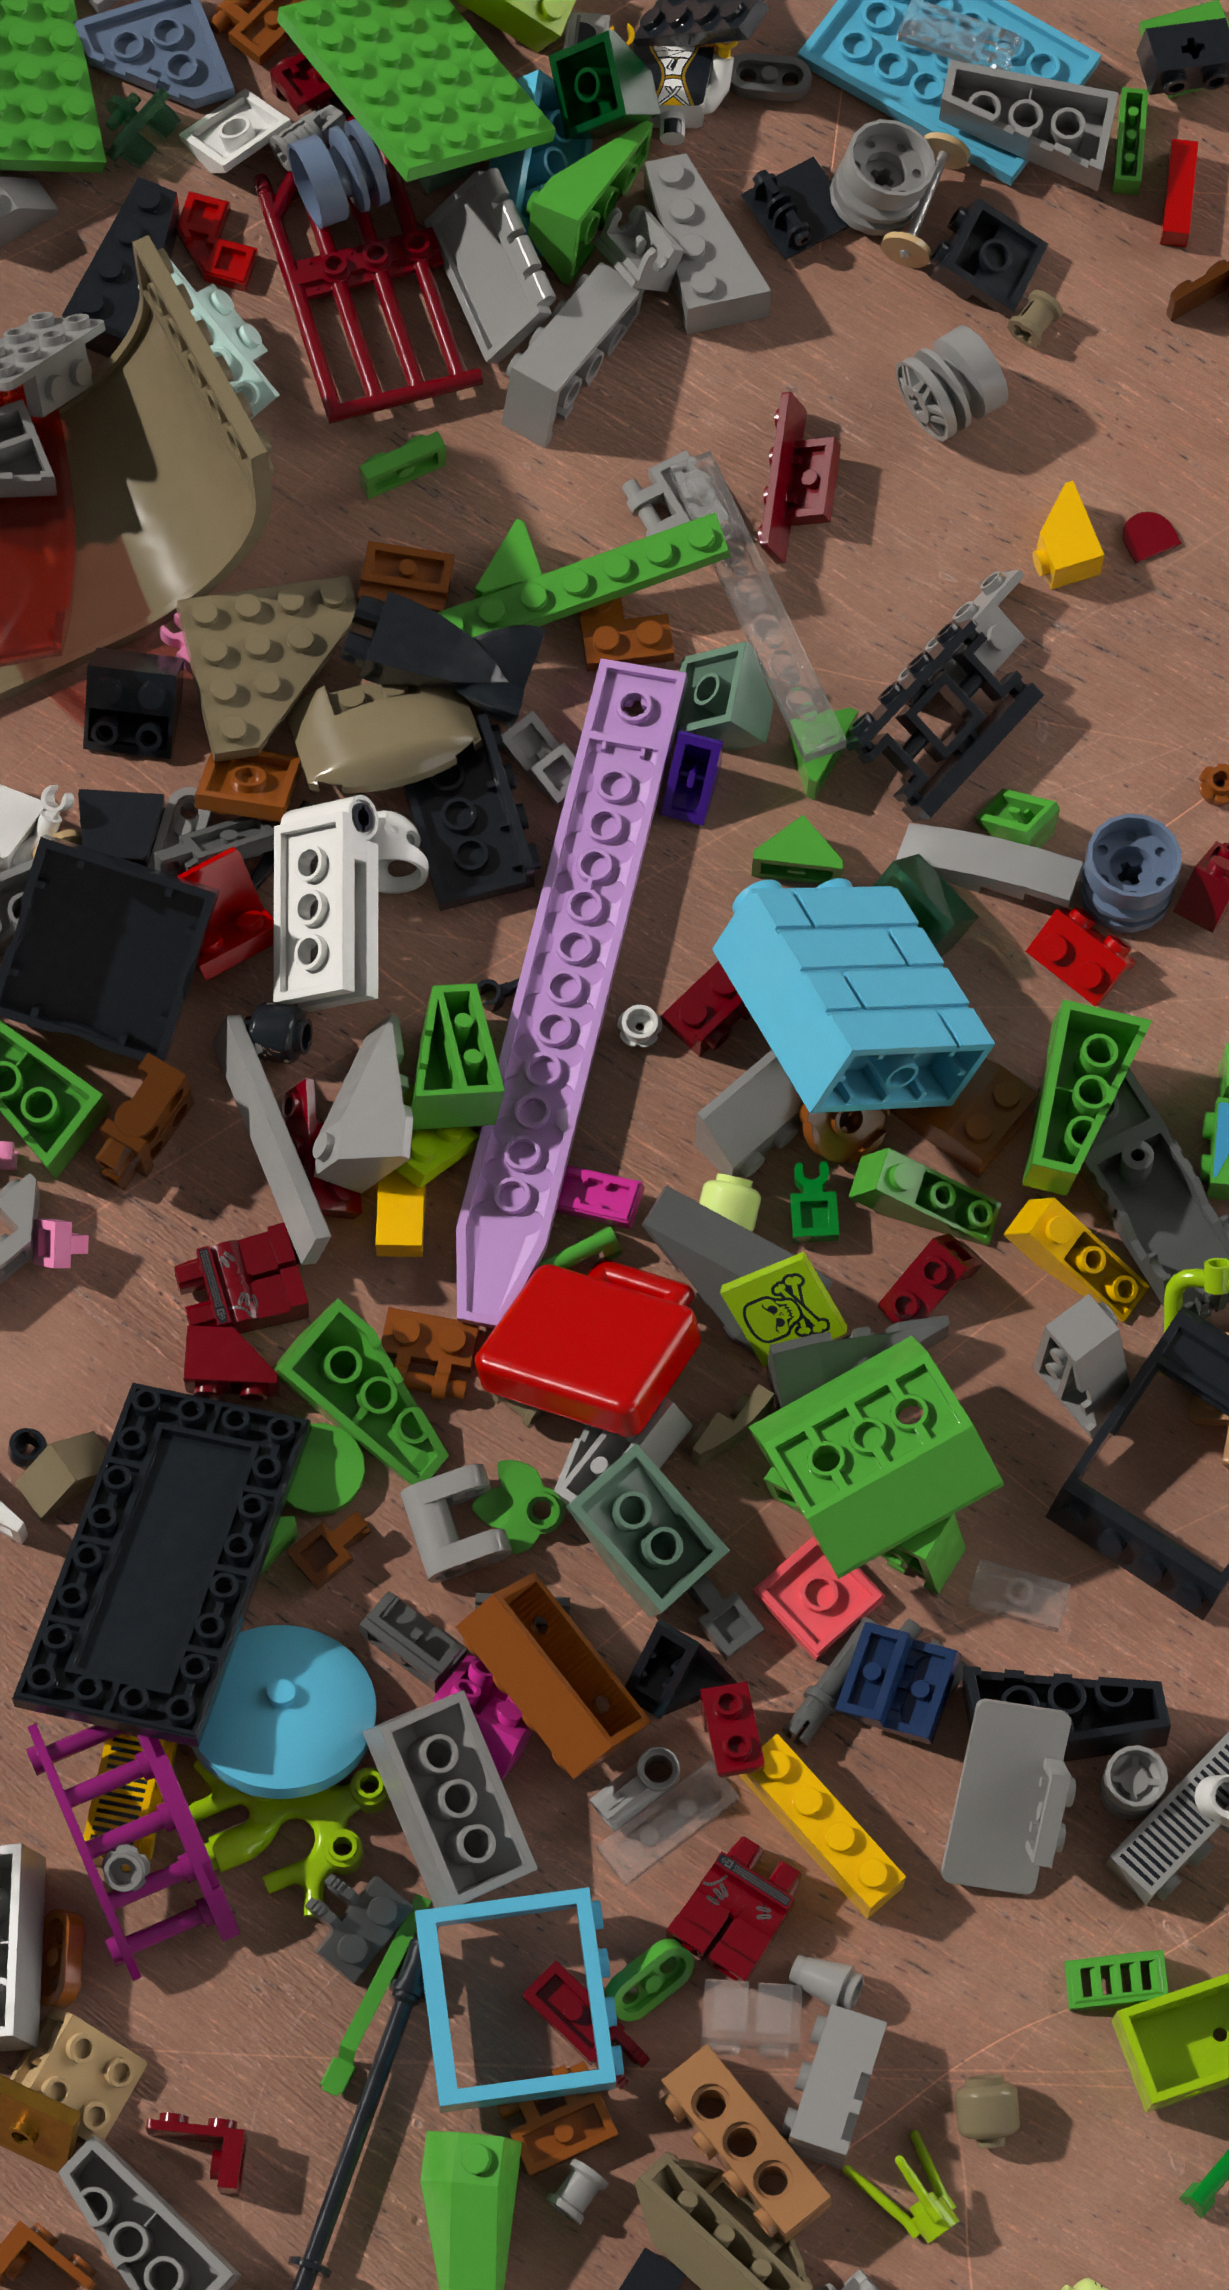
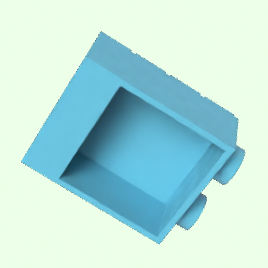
[712,878,995,1113]

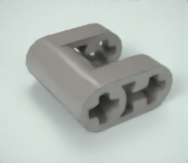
[400,1464,513,1583]

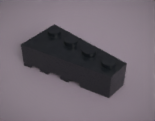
[62,177,180,358]
[961,1666,1171,1762]

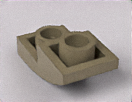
[689,1384,774,1467]

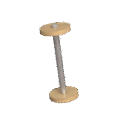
[881,132,971,268]

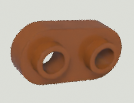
[40,1909,86,2008]

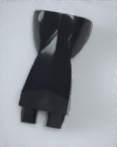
[339,592,546,728]

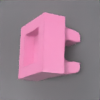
[34,1218,89,1268]

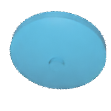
[191,1625,377,1799]

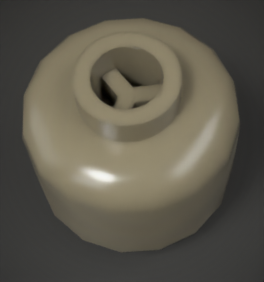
[955,2074,1021,2148]

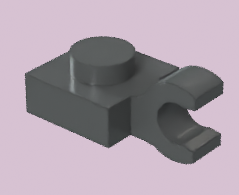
[687,1574,764,1661]

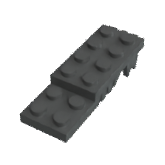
[1037,1068,1229,1320]

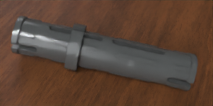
[782,1617,876,1748]

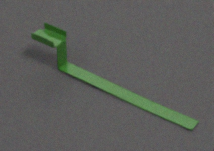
[319,1894,432,2098]

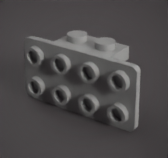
[0,312,106,417]
[941,1699,1076,1895]

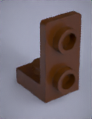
[1166,260,1229,321]

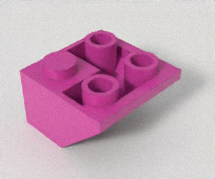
[432,1653,534,1781]

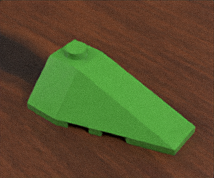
[272,1299,449,1485]
[420,2131,522,2290]

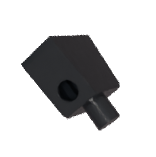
[78,789,166,867]

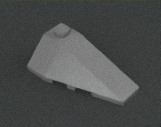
[313,1014,413,1194]

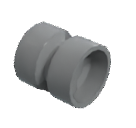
[1099,1745,1168,1821]

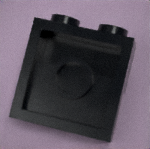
[930,198,1049,318]

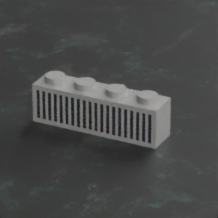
[1105,1732,1229,1906]

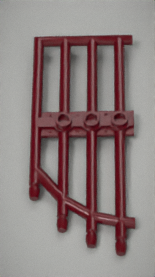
[254,97,483,424]

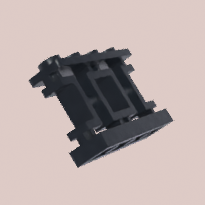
[843,618,1044,822]

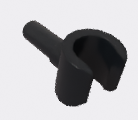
[477,978,520,1012]

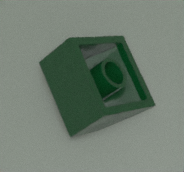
[548,30,661,139]

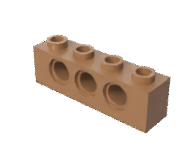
[660,2044,831,2244]

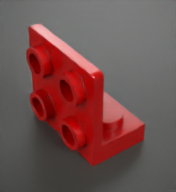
[178,847,274,981]

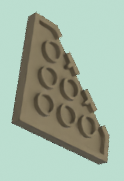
[176,575,357,762]

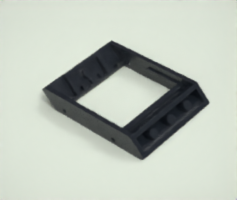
[1045,1306,1229,1621]

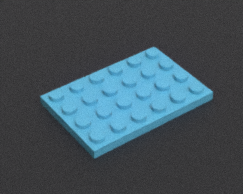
[797,0,1101,186]

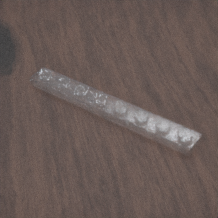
[670,451,847,763]

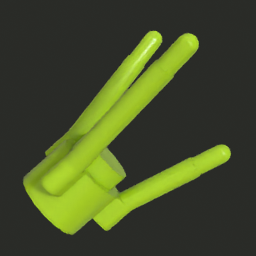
[842,2130,960,2244]

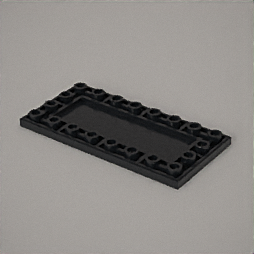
[12,1382,312,1748]

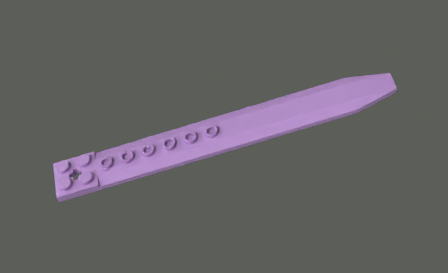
[456,658,688,1329]

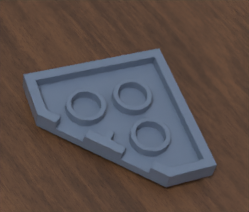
[74,0,235,109]

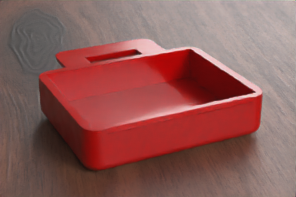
[475,1260,701,1437]

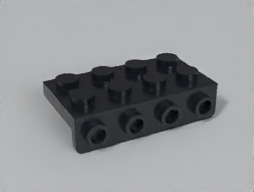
[403,713,541,911]

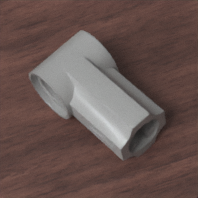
[590,1747,680,1834]

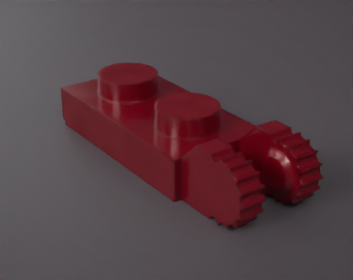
[522,1960,650,2090]

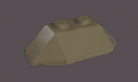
[635,2152,813,2290]

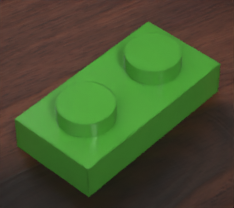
[359,431,446,500]

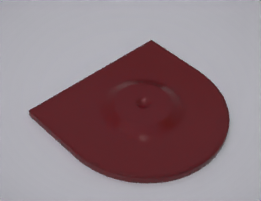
[1122,512,1182,564]

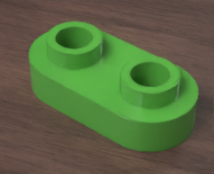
[604,1939,694,2022]

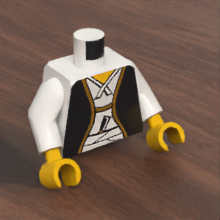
[609,24,739,146]

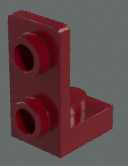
[878,1233,983,1323]
[700,1681,765,1778]
[146,2113,247,2196]

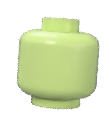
[699,1173,761,1232]

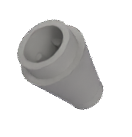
[789,1955,865,2010]

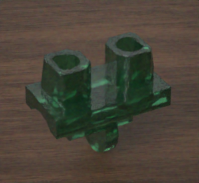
[105,87,181,169]

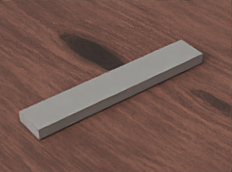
[212,1015,331,1265]

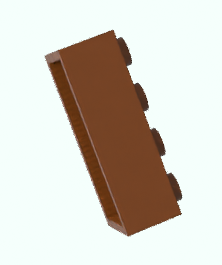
[456,1572,651,1779]

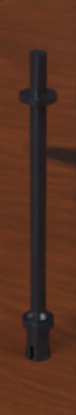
[288,1939,426,2290]

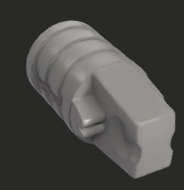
[269,105,347,171]

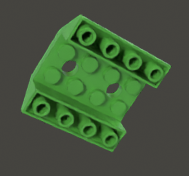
[749,1335,1004,1579]

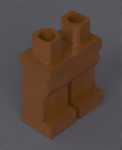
[95,1053,194,1191]

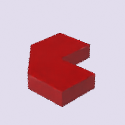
[176,191,258,292]

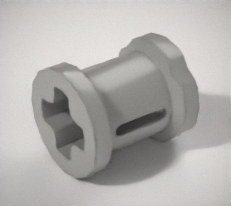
[545,2158,609,2225]

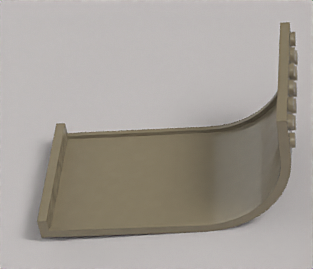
[0,235,275,702]

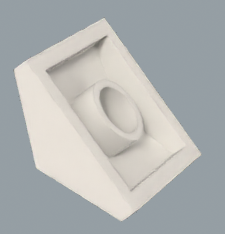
[179,88,292,173]

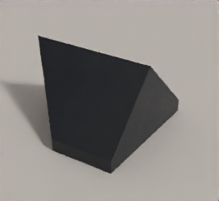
[625,1619,738,1719]

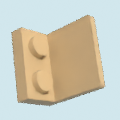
[10,2008,147,2142]

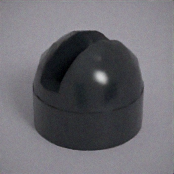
[8,1428,47,1470]

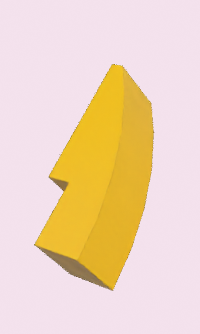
[375,1170,426,1257]

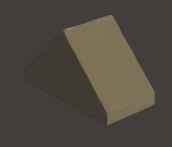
[15,1431,107,1522]

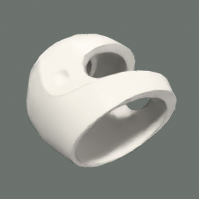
[367,810,429,894]

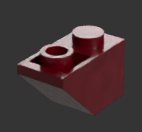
[1173,841,1229,933]
[183,1325,280,1402]

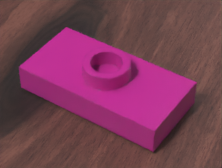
[556,1165,645,1229]

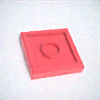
[752,1536,886,1661]

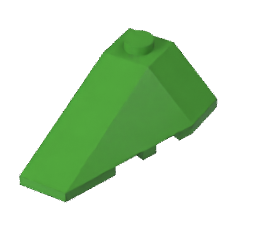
[526,120,653,286]

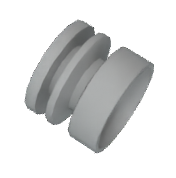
[830,119,936,236]
[895,325,1009,442]

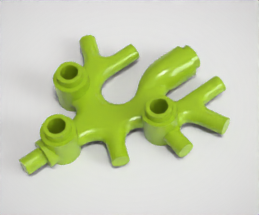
[188,1759,390,1918]

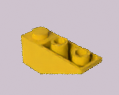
[1003,1198,1150,1322]

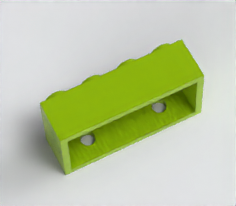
[1111,1973,1229,2113]

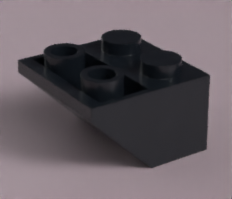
[83,648,185,759]

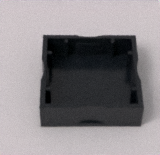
[0,834,220,1063]

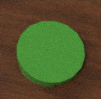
[286,1423,365,1517]

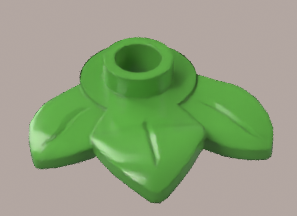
[472,1460,566,1554]

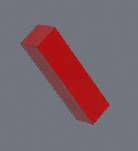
[1160,139,1198,248]

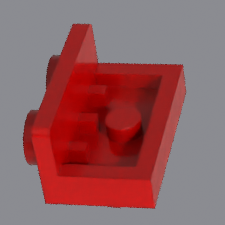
[1025,906,1136,1007]

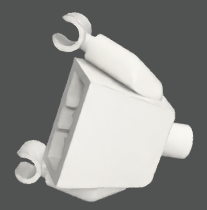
[0,784,75,872]

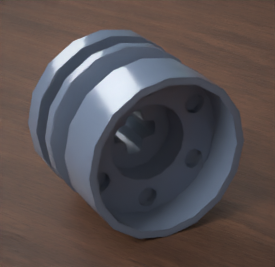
[287,119,390,229]
[1079,814,1182,933]

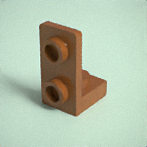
[0,2221,100,2290]

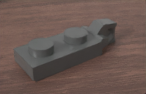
[154,816,274,876]

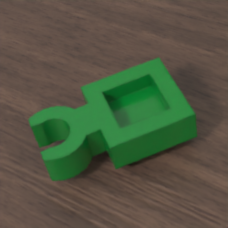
[790,1161,840,1243]

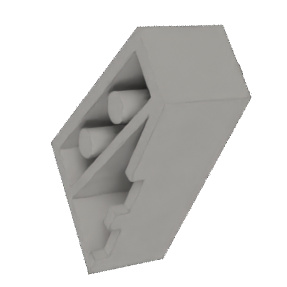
[1032,1294,1130,1439]
[554,1397,693,1505]

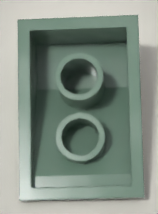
[566,1443,730,1618]

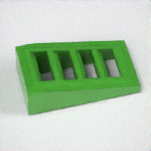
[1064,1950,1169,2011]

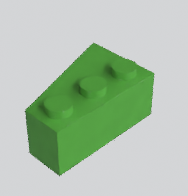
[410,983,505,1130]

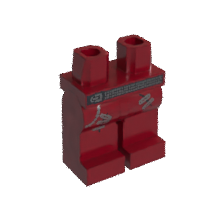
[174,1222,309,1333]
[666,1836,802,1988]

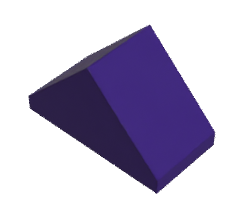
[660,730,723,826]

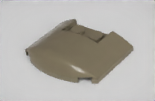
[286,682,482,793]

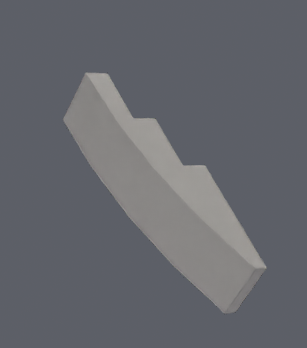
[895,823,1083,908]

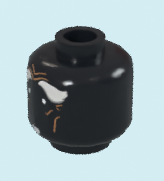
[244,1002,313,1064]

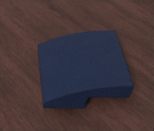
[835,1622,961,1745]

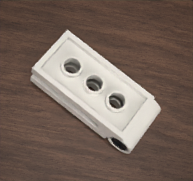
[273,795,378,1012]

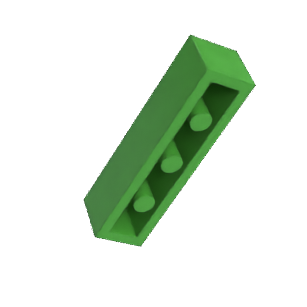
[1112,87,1148,195]

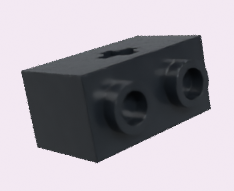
[1136,18,1229,95]

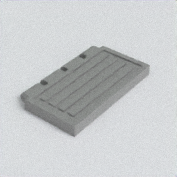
[424,168,556,364]

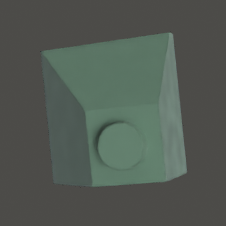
[674,641,774,751]

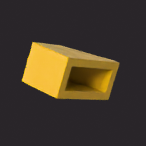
[1032,481,1104,590]

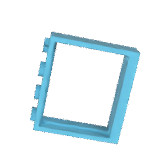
[415,1887,624,2113]

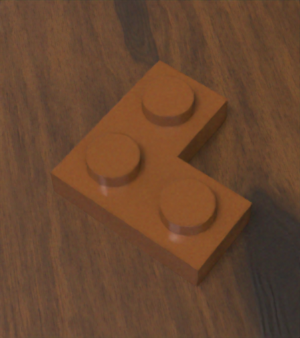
[578,597,674,672]

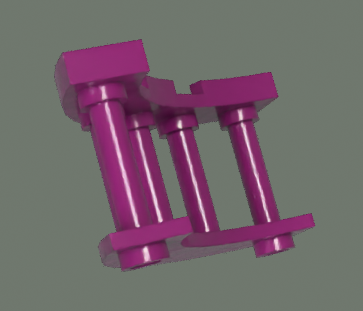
[26,1723,240,1981]

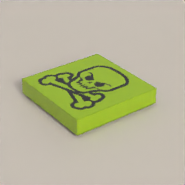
[720,1252,847,1367]

